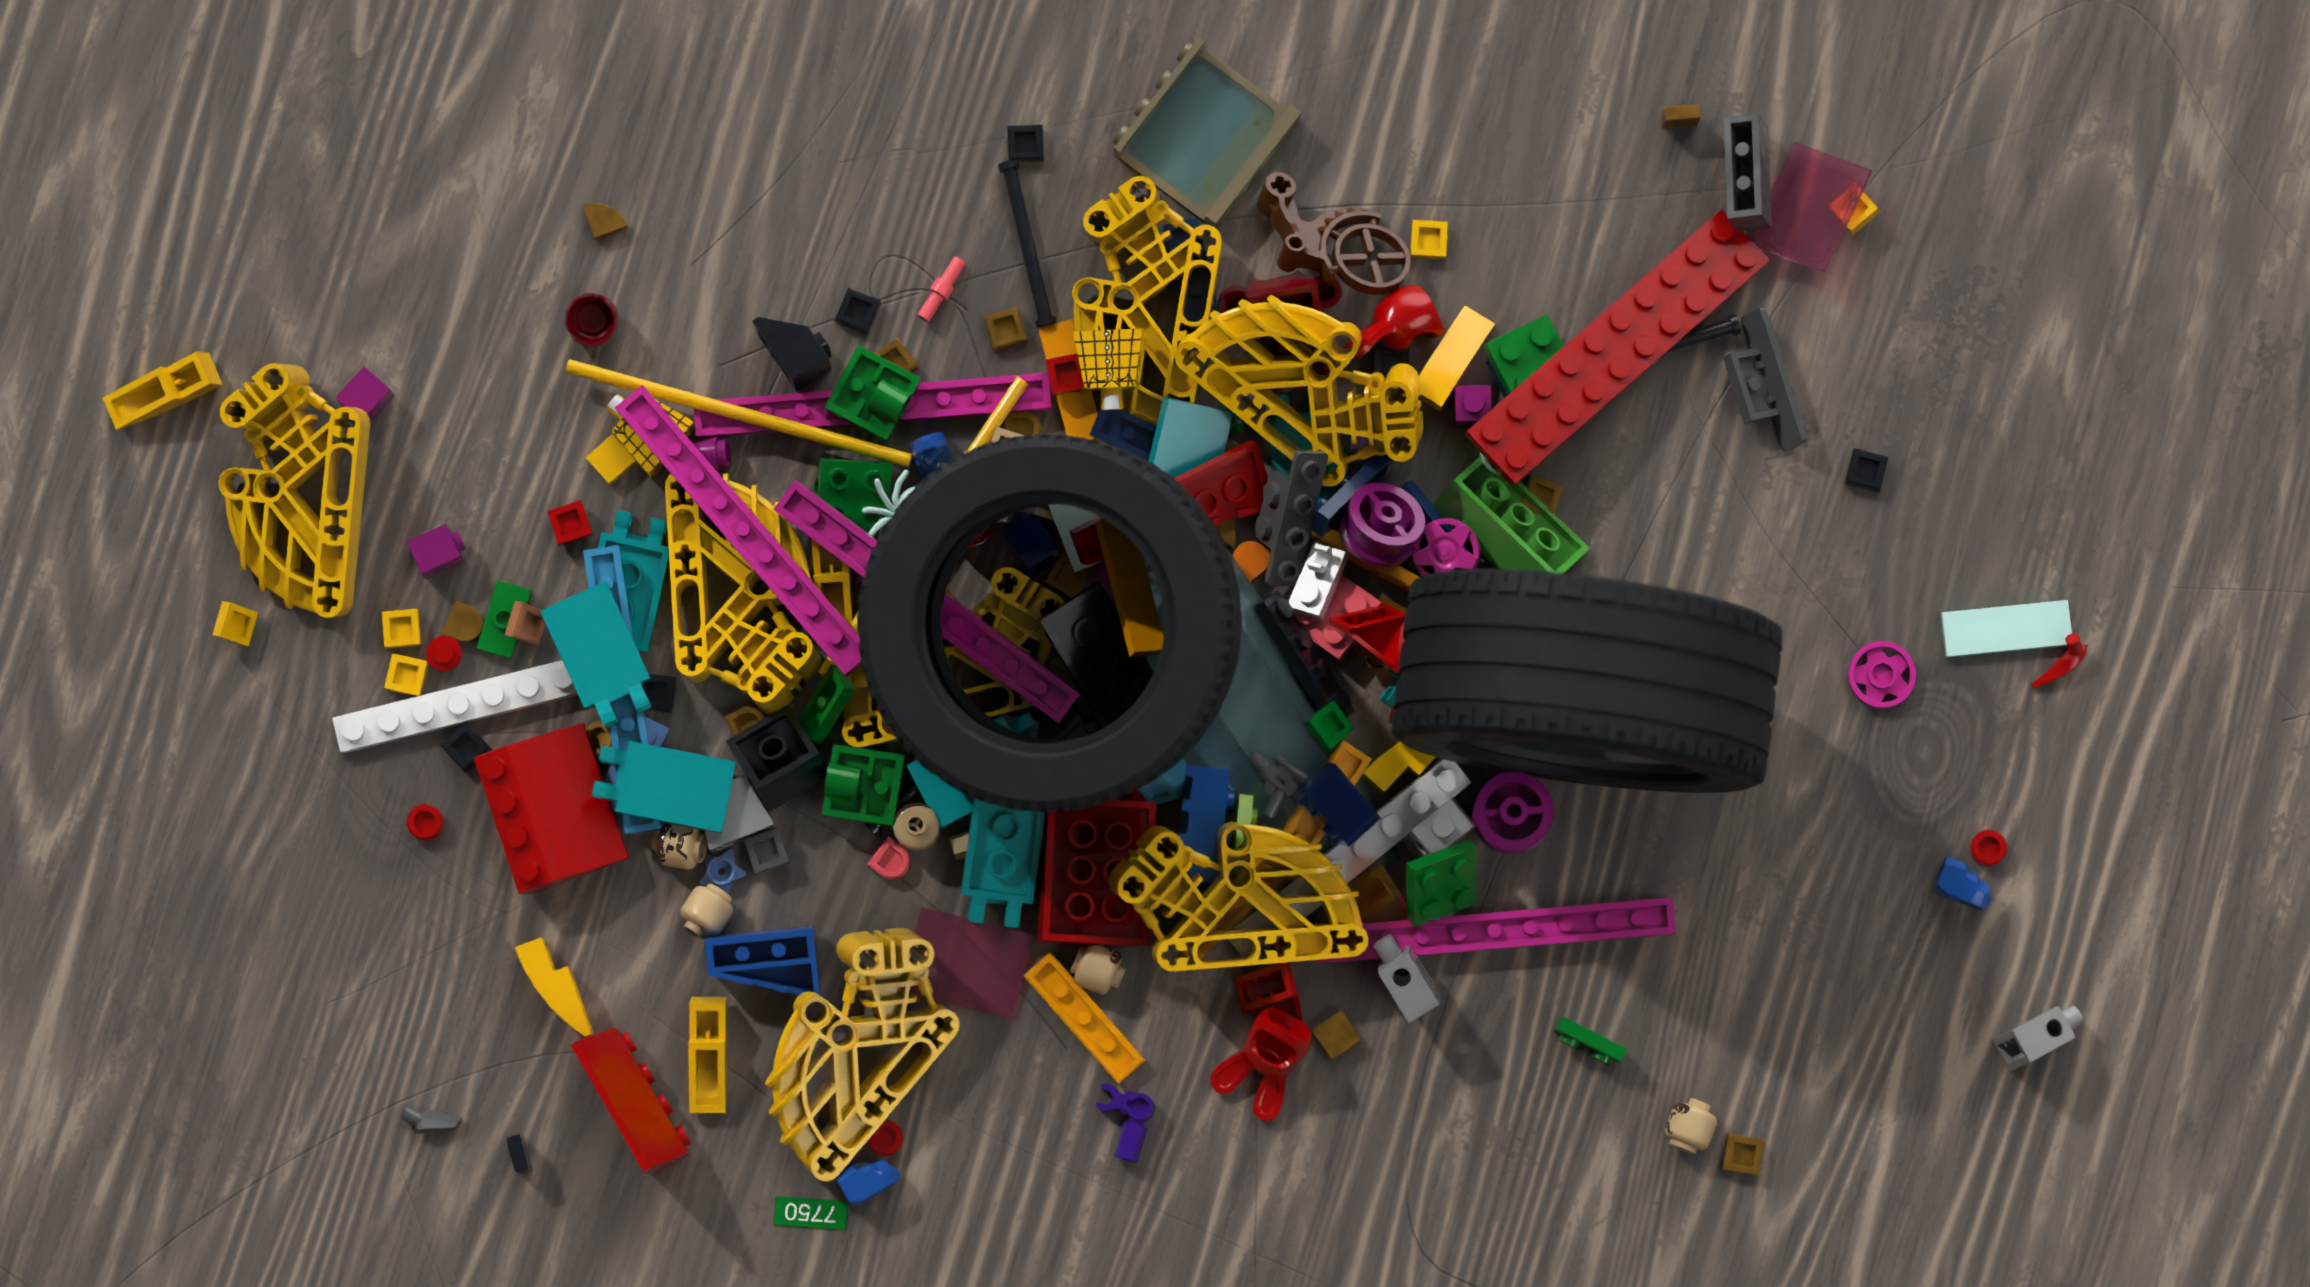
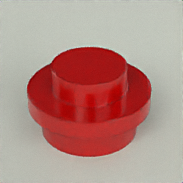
[426,636,462,672]

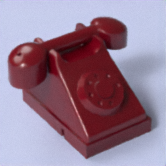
[1217,270,1342,394]

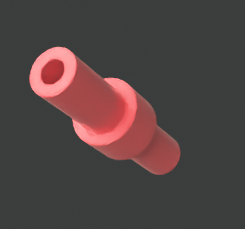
[917,256,966,323]

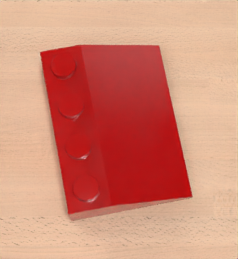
[474,723,630,895]
[1037,800,1156,947]
[570,1027,692,1176]

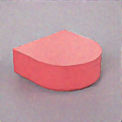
[867,836,910,880]

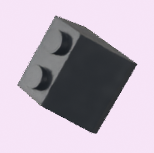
[752,317,833,392]
[726,705,827,813]

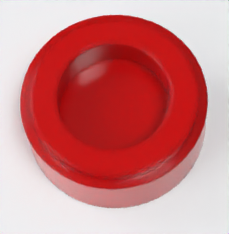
[407,804,444,841]
[1969,830,2007,867]
[867,1120,904,1156]

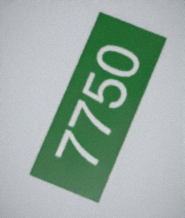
[773,1196,848,1230]

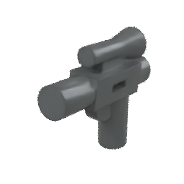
[1246,750,1308,819]

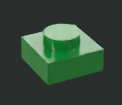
[1303,700,1354,752]

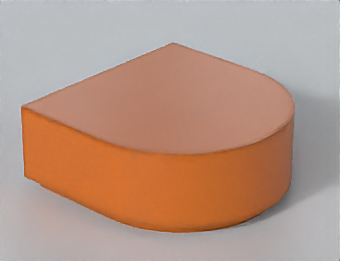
[1233,541,1270,585]

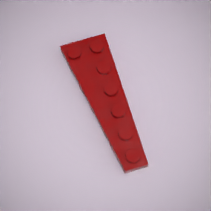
[1069,440,1268,565]

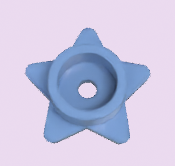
[700,849,746,894]

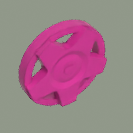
[1413,518,1480,577]
[1848,641,1916,709]

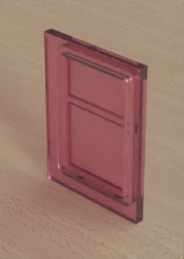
[1749,142,1872,273]
[909,907,1033,1019]

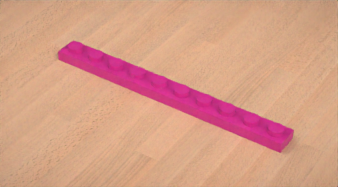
[693,373,1052,439]
[615,385,861,677]
[774,480,1082,723]
[1315,897,1676,965]

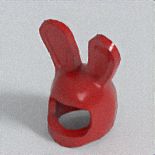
[1342,285,1446,359]
[1210,1007,1312,1121]

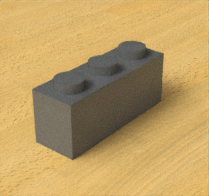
[1723,113,1772,231]

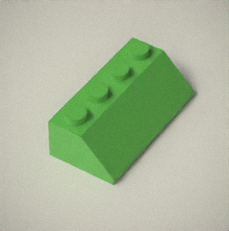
[1432,456,1590,573]

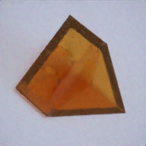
[1347,864,1407,923]

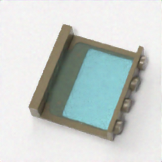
[1113,37,1301,229]

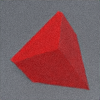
[1329,604,1405,673]
[1233,962,1304,1022]

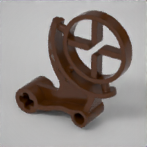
[1257,172,1411,295]

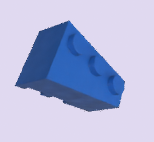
[1179,765,1235,890]
[704,925,822,996]

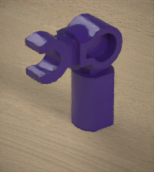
[1095,1084,1155,1163]

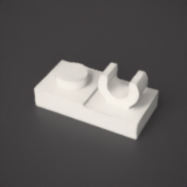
[1289,542,1349,620]

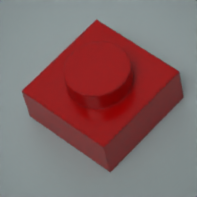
[1045,353,1087,396]
[547,500,593,547]

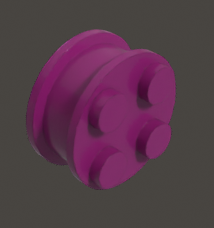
[1339,483,1425,568]
[1472,772,1554,854]

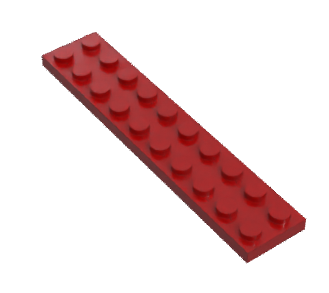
[1465,209,1770,487]

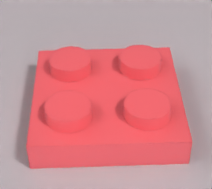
[1293,575,1383,663]

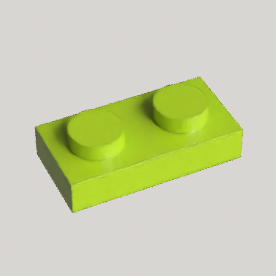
[1229,794,1258,874]

